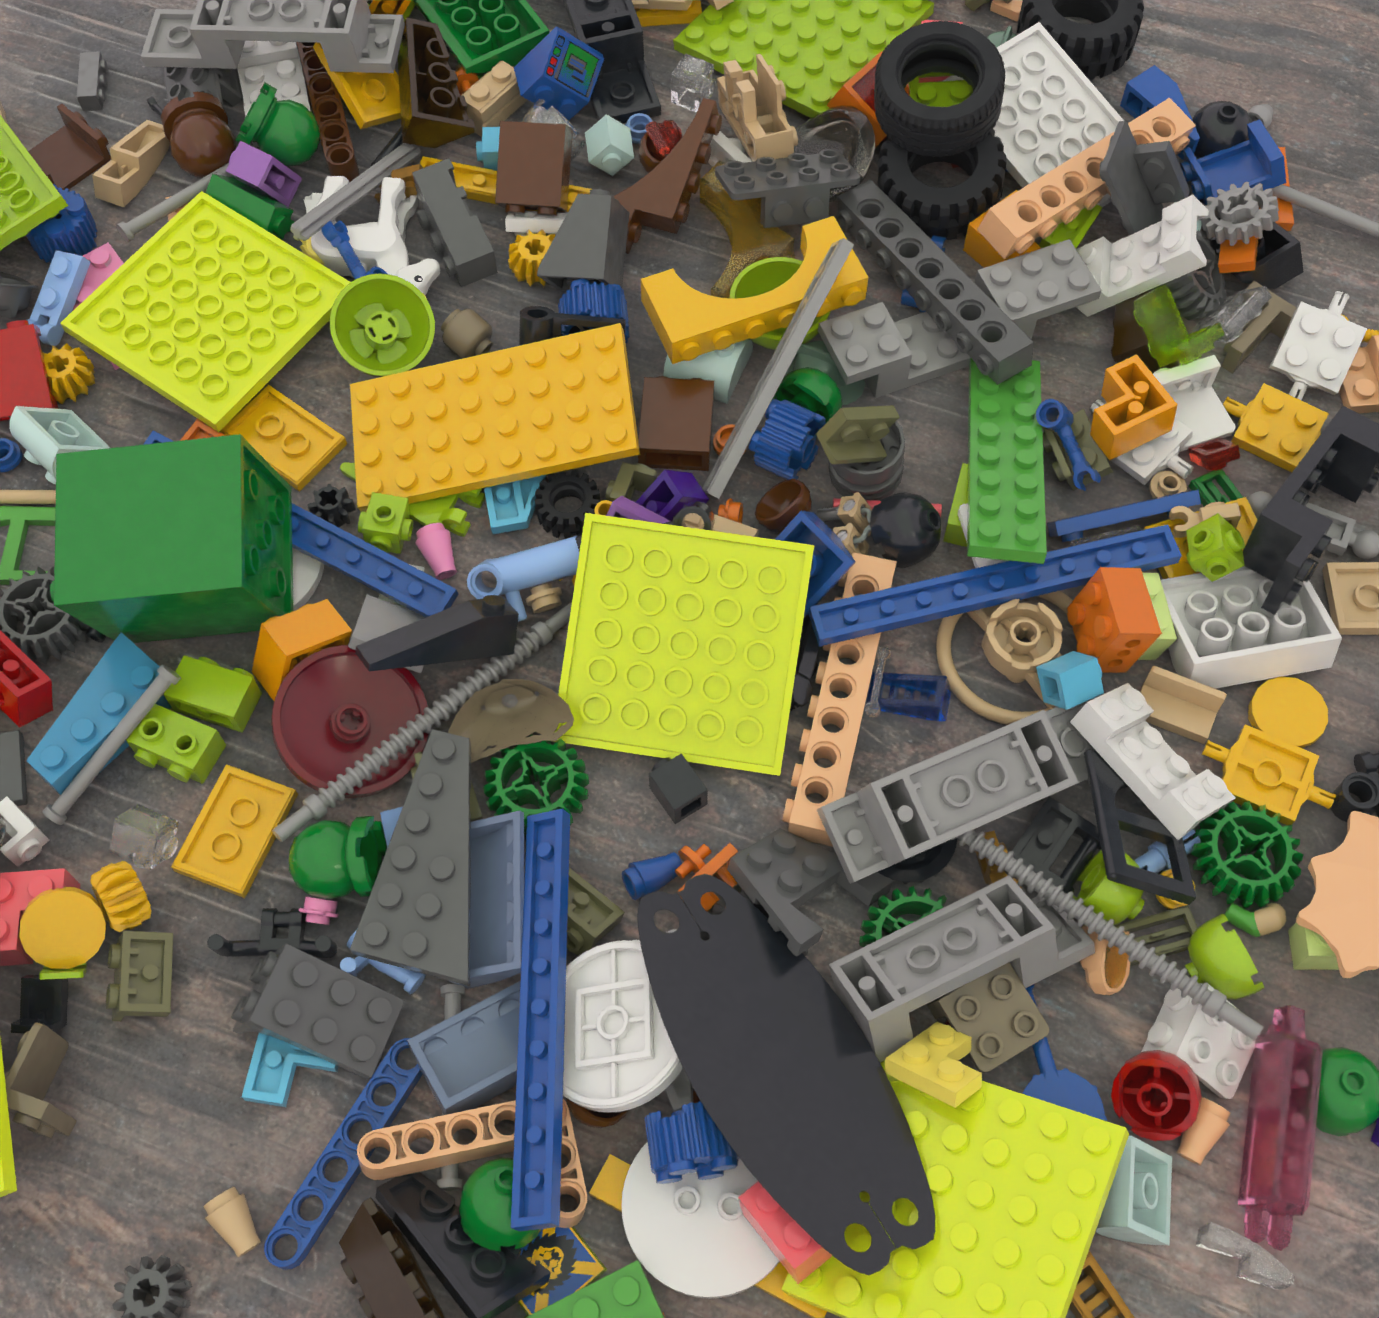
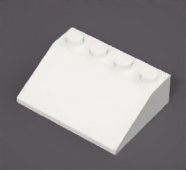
[1161,566,1342,689]

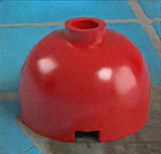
[1111,1050,1202,1141]

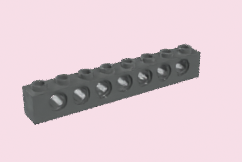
[836,179,1034,385]

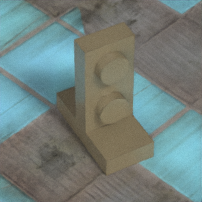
[1221,281,1297,374]

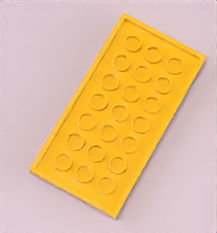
[350,323,640,512]

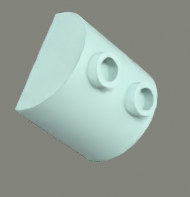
[663,339,753,404]
[10,406,110,485]
[1096,1136,1172,1246]

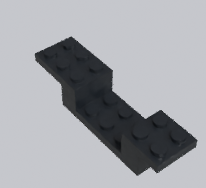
[563,0,661,124]
[1243,406,1379,615]

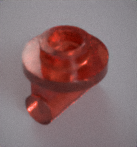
[645,120,682,155]

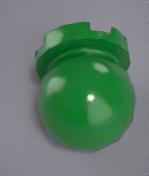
[235,82,320,166]
[288,816,387,900]

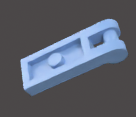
[28,250,91,346]

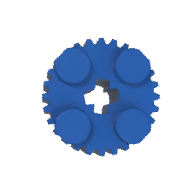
[26,184,97,263]
[558,278,630,343]
[749,399,826,480]
[644,1102,739,1184]

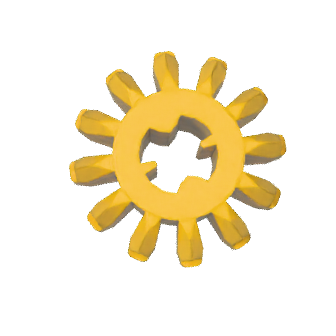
[508,229,555,287]
[42,343,95,404]
[90,861,152,932]

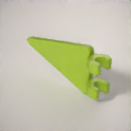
[340,462,486,537]

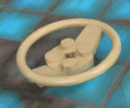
[936,591,1073,725]

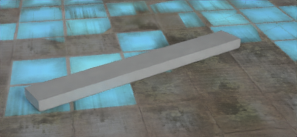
[702,238,854,500]

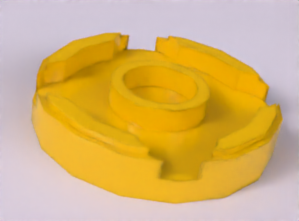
[1248,676,1328,749]
[19,887,106,969]

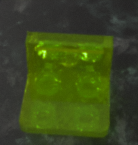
[1134,284,1225,368]

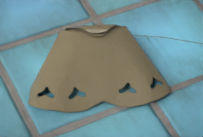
[447,679,574,763]

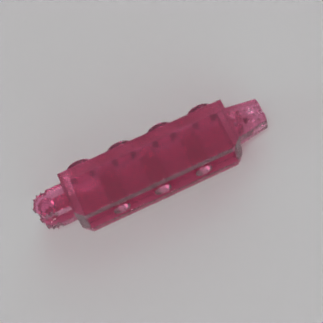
[1238,1005,1323,1251]

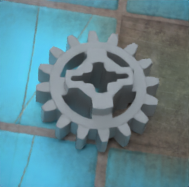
[1201,182,1279,246]

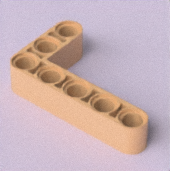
[357,1099,587,1228]

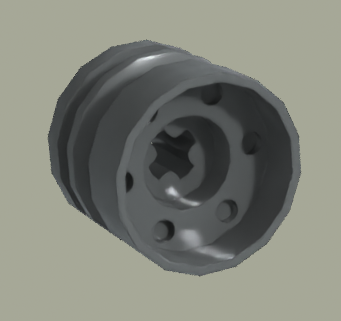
[828,421,905,501]

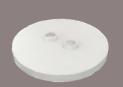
[563,940,683,1113]
[622,1142,780,1299]

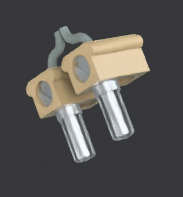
[816,492,872,556]

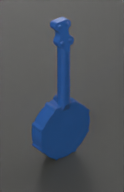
[1022,984,1107,1121]

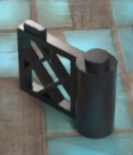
[519,306,626,346]

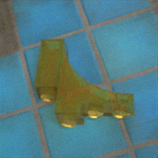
[700,160,795,298]

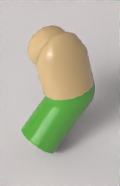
[1224,903,1286,937]

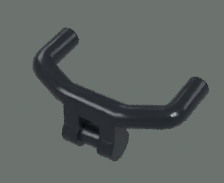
[207,908,337,958]

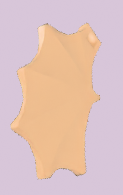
[1296,811,1379,978]

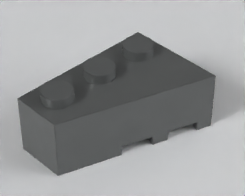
[412,158,498,287]

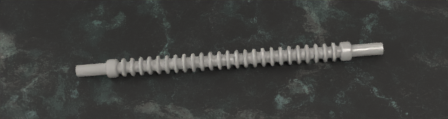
[272,603,572,842]
[951,828,1264,1041]

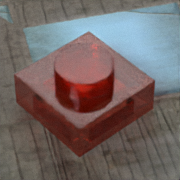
[1188,438,1240,470]

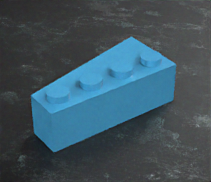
[26,632,172,795]

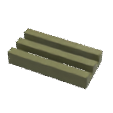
[1115,905,1198,966]

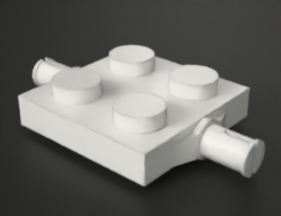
[1269,291,1367,401]
[1090,399,1194,485]

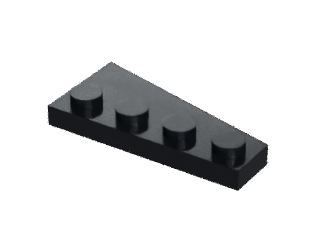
[376,1172,551,1318]

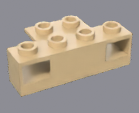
[717,54,798,162]

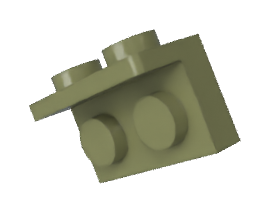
[816,405,900,465]
[1042,409,1113,491]
[567,868,625,956]
[106,930,173,1022]

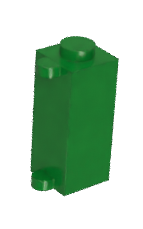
[206,174,294,240]

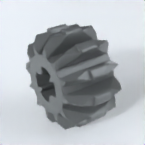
[112,1255,192,1318]

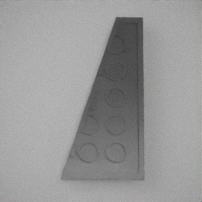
[350,729,471,986]

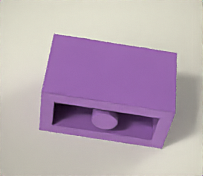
[226,141,302,207]

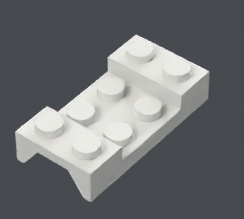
[237,41,312,148]
[1076,195,1209,317]
[1070,683,1236,840]

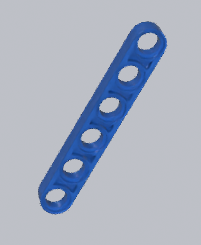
[264,1038,423,1270]

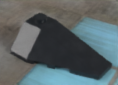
[1199,200,1304,289]
[355,595,519,672]

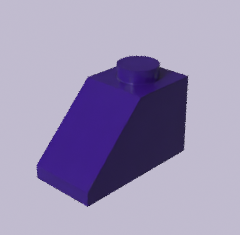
[635,469,710,521]

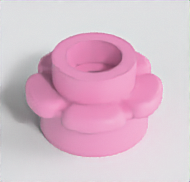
[299,897,339,925]

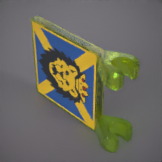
[517,1210,607,1318]

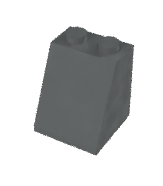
[537,189,629,290]

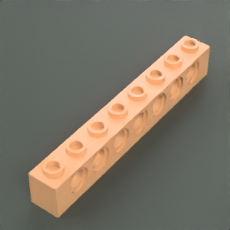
[977,98,1196,259]
[782,552,897,847]

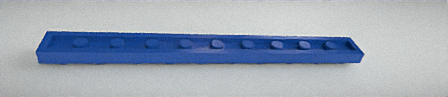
[143,431,459,618]
[808,524,1182,646]
[511,809,570,1232]

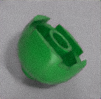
[771,367,842,439]
[1293,1047,1379,1136]
[459,1157,541,1251]

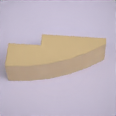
[92,120,171,207]

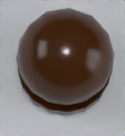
[161,91,236,178]

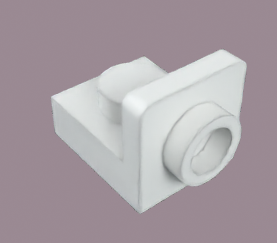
[0,796,49,866]

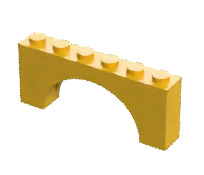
[640,216,869,364]

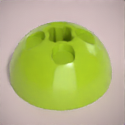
[730,257,831,350]
[330,274,435,377]

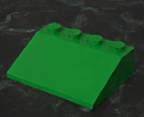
[412,0,550,73]

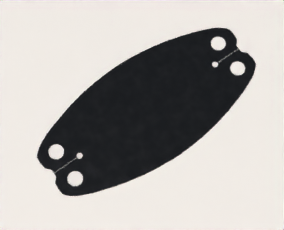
[637,874,935,1275]

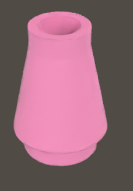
[415,523,457,580]

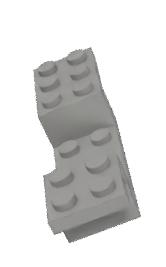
[141,0,405,73]
[818,239,1102,398]
[817,698,1096,884]
[829,875,1095,1062]

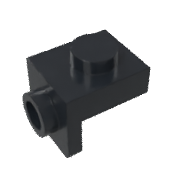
[11,975,68,1033]

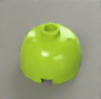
[1073,850,1145,925]
[1184,913,1264,1000]

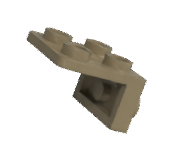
[927,962,1049,1073]
[5,1022,77,1139]

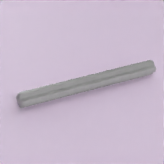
[290,143,421,241]

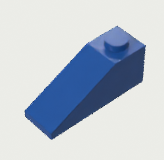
[1120,65,1200,160]

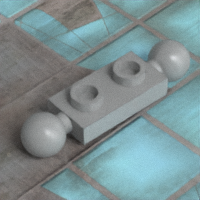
[1247,491,1379,559]

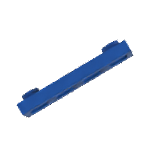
[1047,490,1201,542]

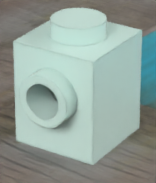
[585,114,634,176]

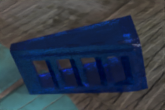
[866,672,951,722]

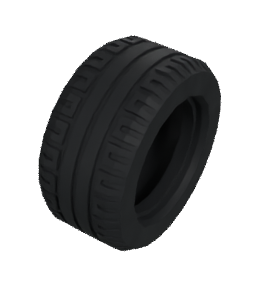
[874,21,1006,157]

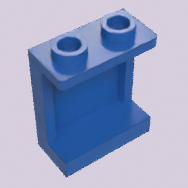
[1180,119,1286,206]

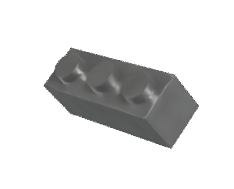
[77,51,108,111]

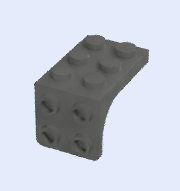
[231,943,405,1079]

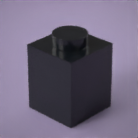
[649,753,708,824]

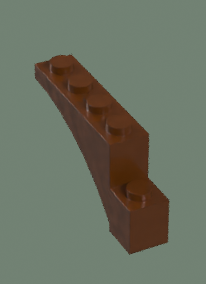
[613,98,722,254]

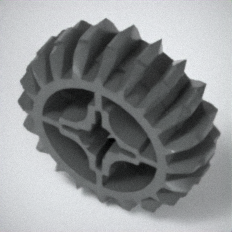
[1158,230,1226,321]
[0,567,90,664]

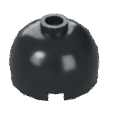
[1192,101,1252,157]
[870,492,941,568]

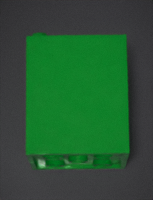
[50,434,294,643]

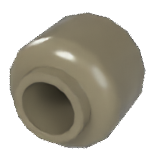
[441,309,493,359]

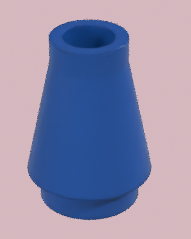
[622,852,682,900]

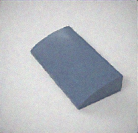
[449,811,524,989]
[407,981,521,1115]

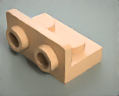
[1339,335,1379,414]

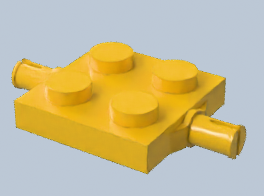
[1223,383,1329,473]
[1201,724,1336,825]

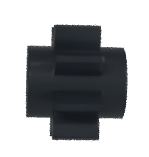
[307,484,356,527]

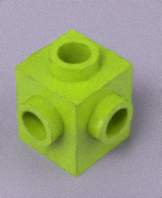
[358,492,413,554]
[1186,513,1245,582]

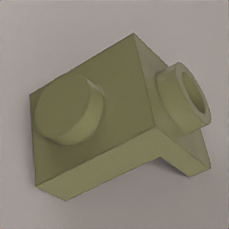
[605,462,657,502]

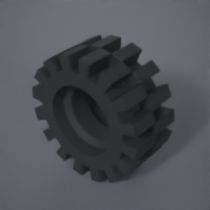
[535,469,600,539]

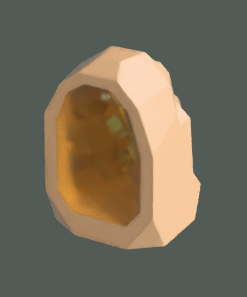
[1080,925,1130,995]

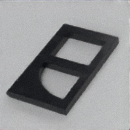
[1084,750,1196,905]

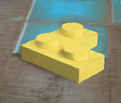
[885,1022,982,1108]

